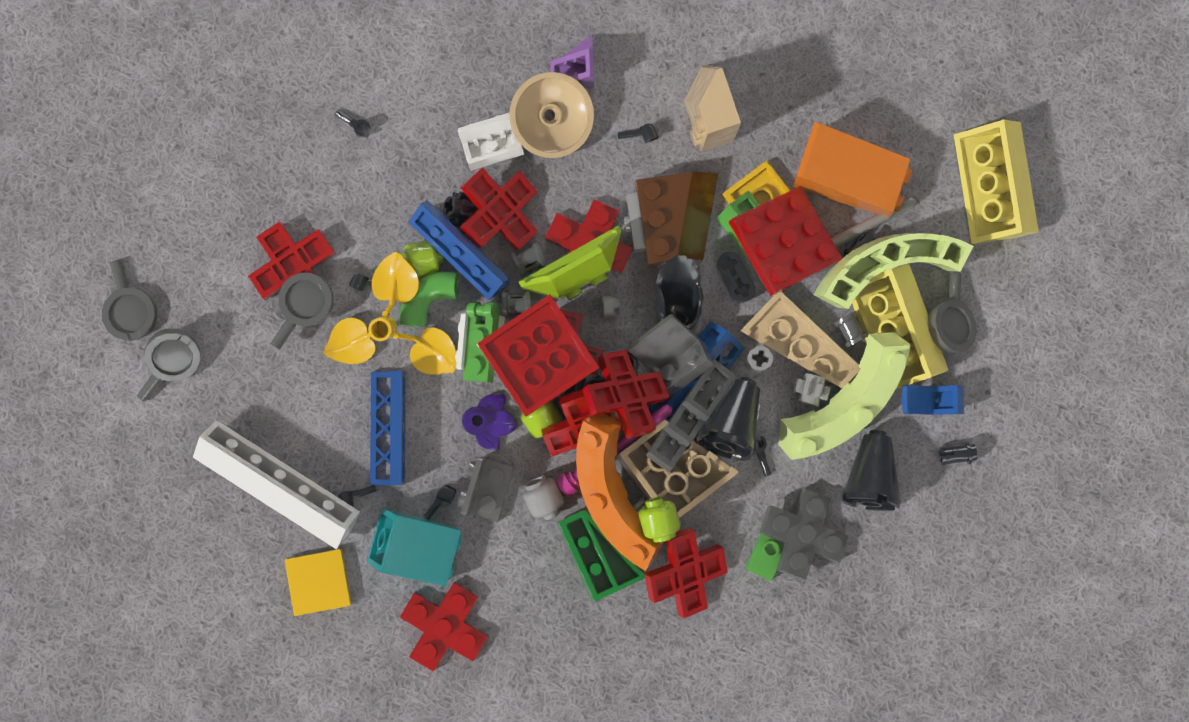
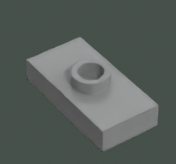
[623,192,646,253]

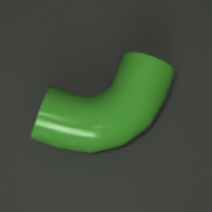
[399,271,459,327]

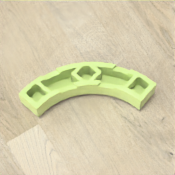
[813,233,974,309]
[778,332,910,460]

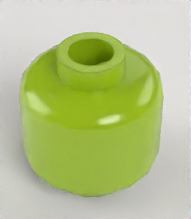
[400,240,443,278]
[521,400,563,438]
[639,497,680,543]

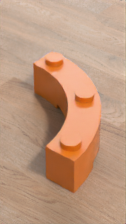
[576,414,665,571]

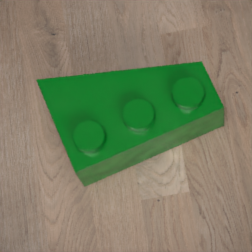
[556,510,645,602]

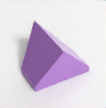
[550,34,594,87]

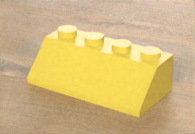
[954,120,1039,244]
[852,264,949,389]

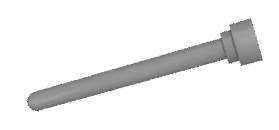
[831,197,916,248]

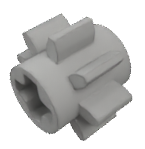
[793,373,831,407]

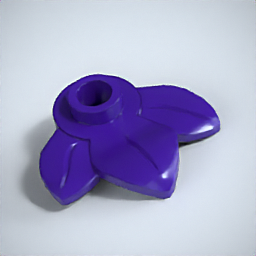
[462,394,518,450]

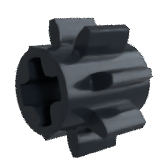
[443,191,478,227]

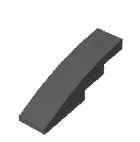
[645,359,736,472]

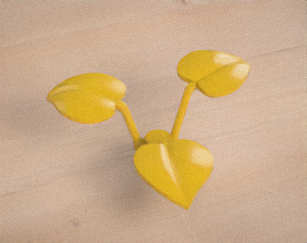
[323,252,457,375]

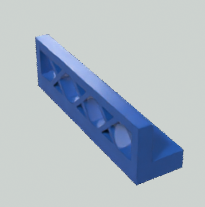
[408,200,510,300]
[647,321,745,421]
[370,370,406,485]

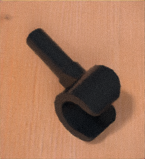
[335,109,371,138]
[618,124,659,143]
[349,273,372,292]
[753,436,771,476]
[338,485,376,507]
[424,485,457,520]

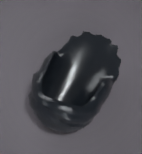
[654,254,704,330]

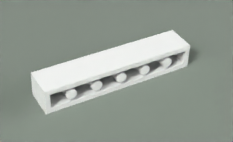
[193,420,360,549]

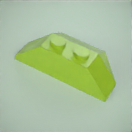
[519,225,622,301]

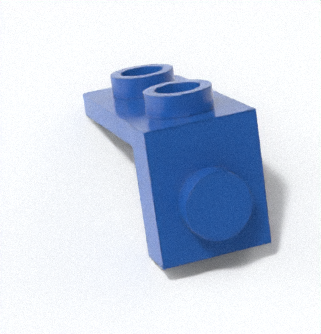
[901,385,964,415]

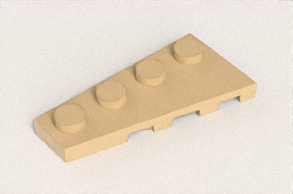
[740,292,861,389]

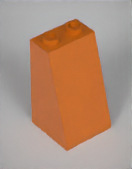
[793,122,913,218]

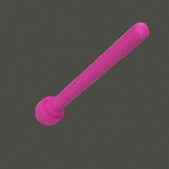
[556,405,672,497]

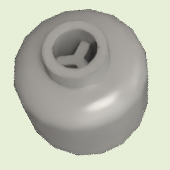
[522,475,564,520]

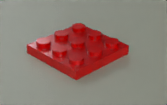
[728,186,843,296]
[477,294,599,417]

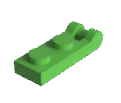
[463,302,500,383]

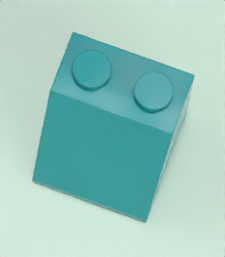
[367,507,462,586]

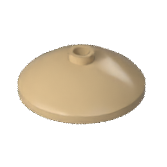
[509,72,594,158]

